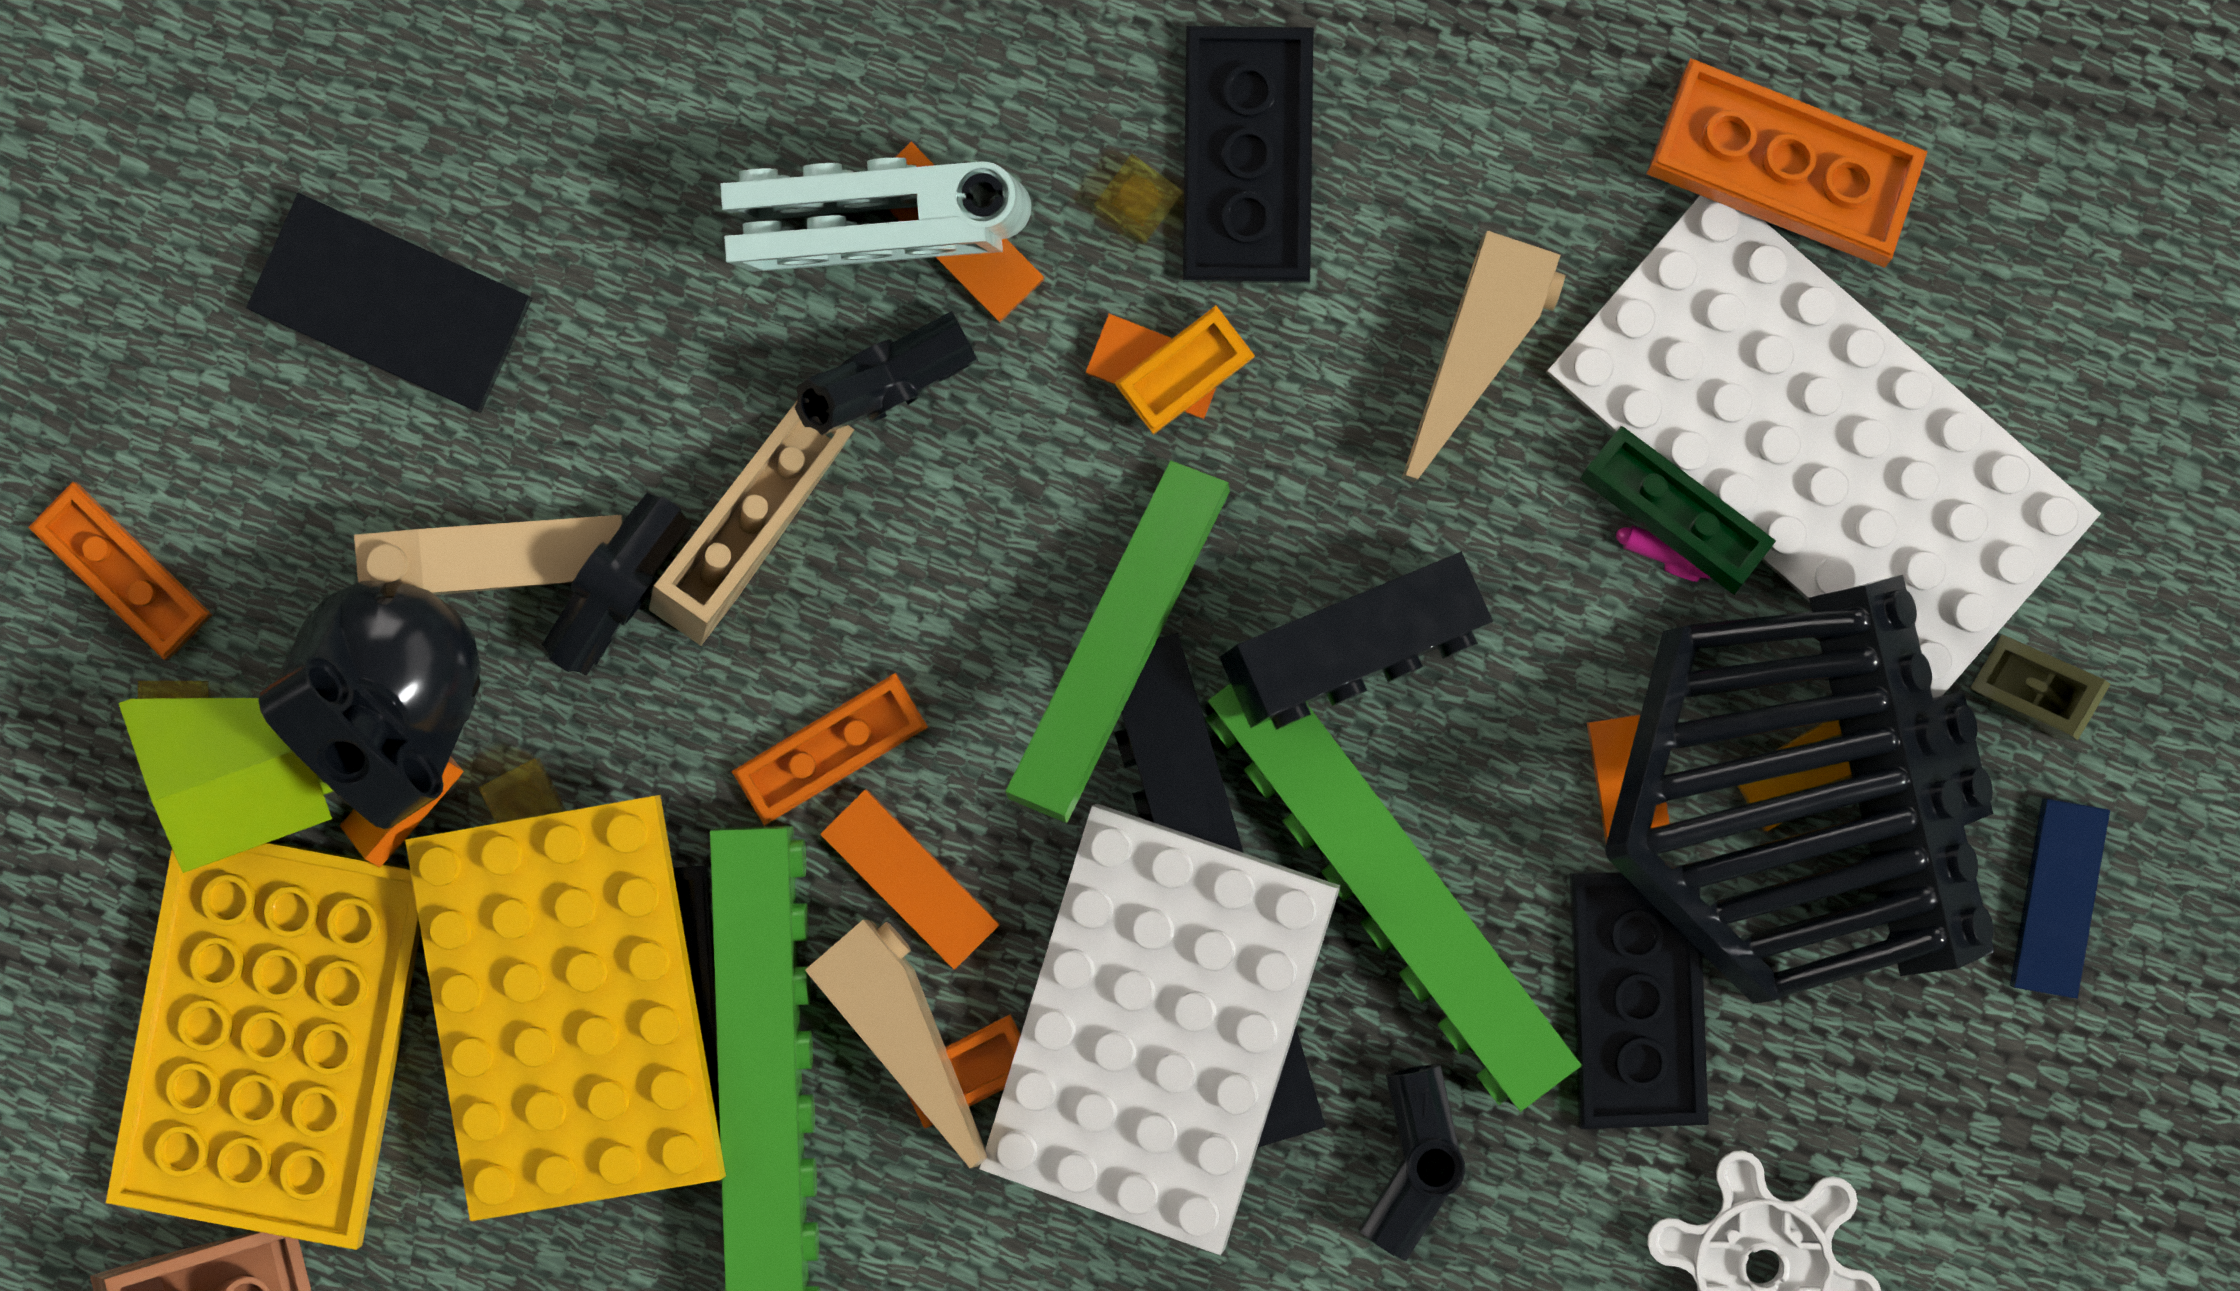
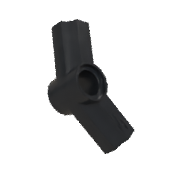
[795,311,978,435]
[542,492,692,675]
[1358,1063,1465,1261]

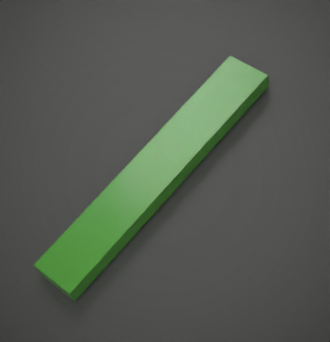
[1005,460,1230,823]

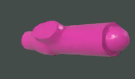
[1616,525,1712,582]

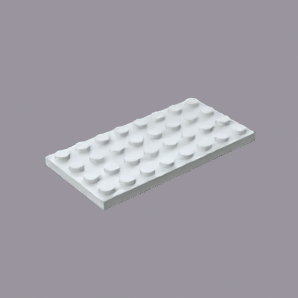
[1545,195,2101,698]

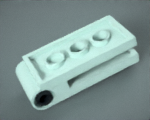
[720,158,1031,272]

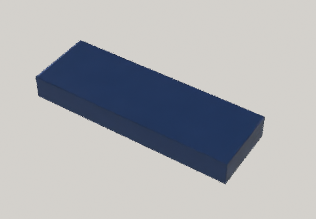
[2010,798,2110,999]

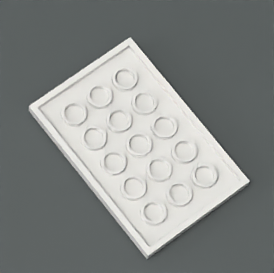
[979,804,1340,1256]

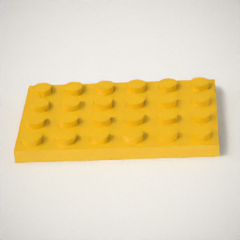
[405,795,726,1221]
[106,841,421,1250]

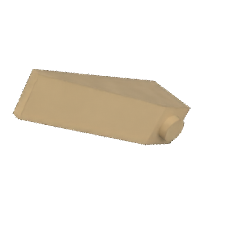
[1402,231,1565,482]
[649,401,854,646]
[354,515,623,598]
[805,920,988,1169]

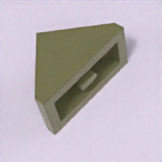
[1970,634,2111,740]

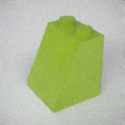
[118,698,334,873]

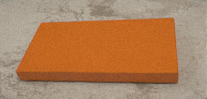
[1646,58,1928,268]

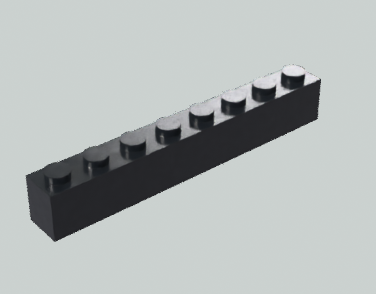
[1114,633,1326,1148]

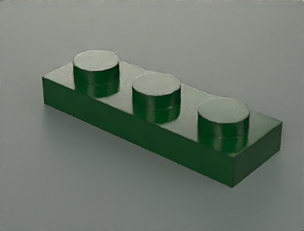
[1580,426,1776,595]

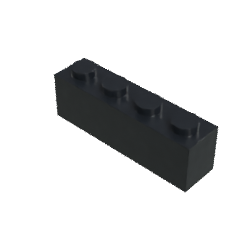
[1219,551,1493,730]

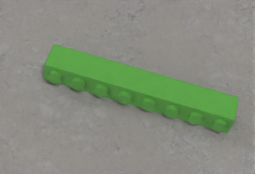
[1205,683,1582,1112]
[710,825,821,1291]

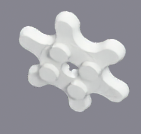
[1647,1150,1881,1291]

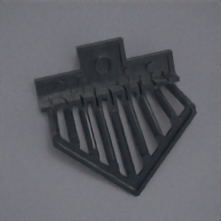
[1605,575,1994,1004]

